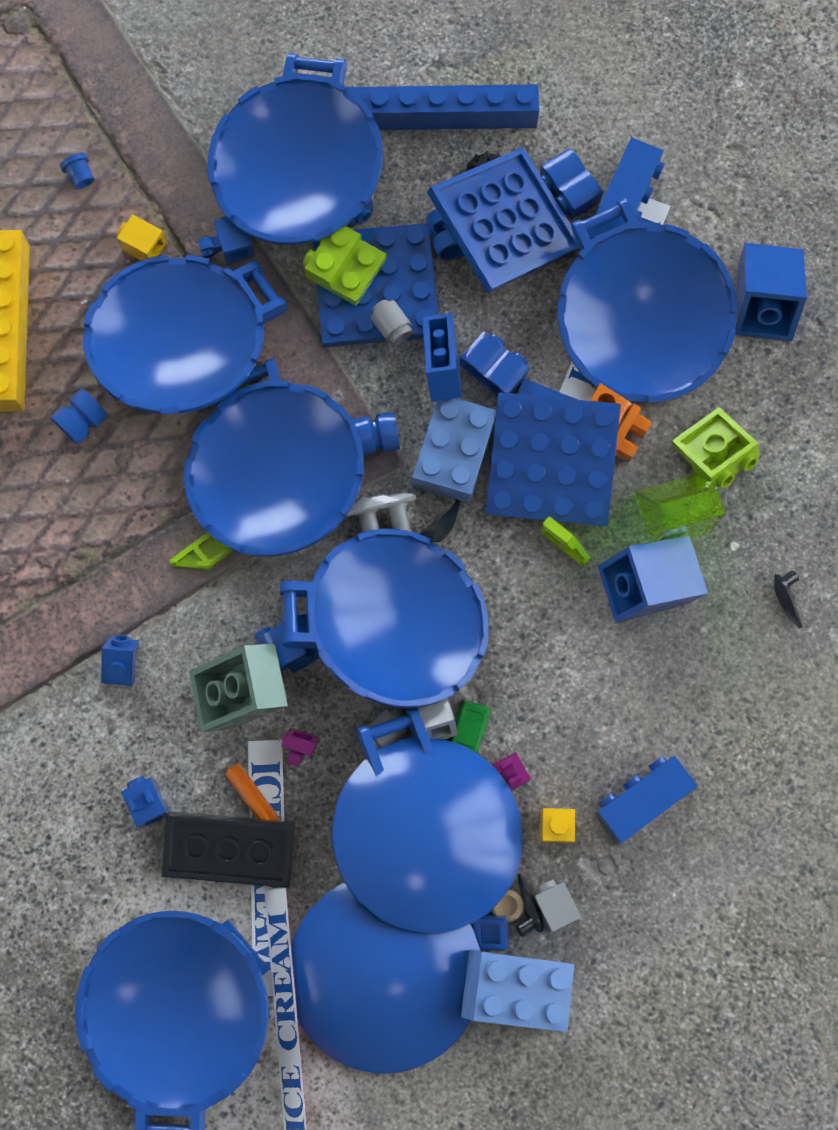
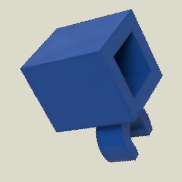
[198,215,255,265]
[121,776,169,829]

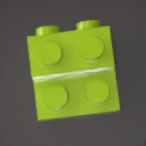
[303,226,387,306]
[672,407,760,491]

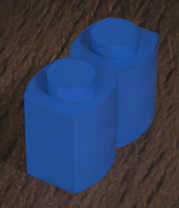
[540,148,603,219]
[459,332,530,396]

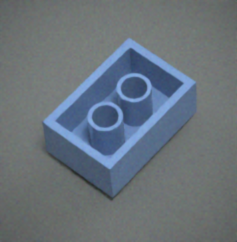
[412,398,497,504]
[461,950,575,1032]

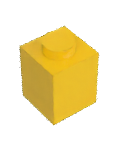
[117,214,167,261]
[539,808,575,844]

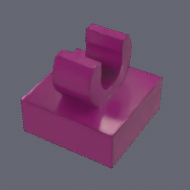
[281,728,320,767]
[492,752,531,791]

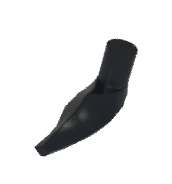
[420,499,460,543]
[774,570,802,629]
[515,873,544,937]

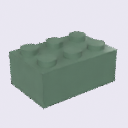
[189,644,288,732]

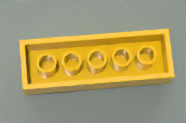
[0,230,30,412]

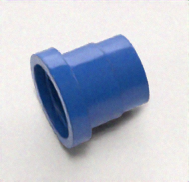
[60,153,95,189]

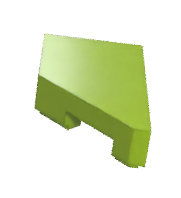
[540,516,591,566]
[169,532,234,571]

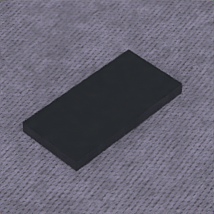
[162,811,295,888]

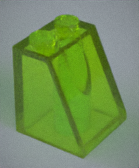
[635,475,726,542]

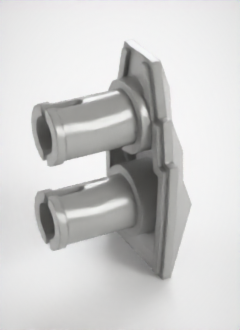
[347,492,416,533]

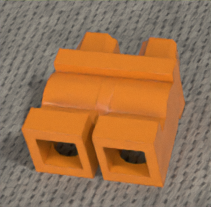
[590,383,652,463]

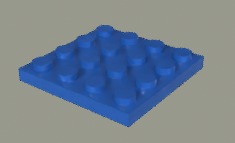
[427,147,581,293]
[313,223,439,348]
[486,392,621,527]

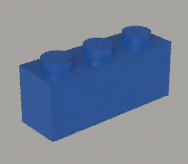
[423,313,462,402]
[595,755,698,845]

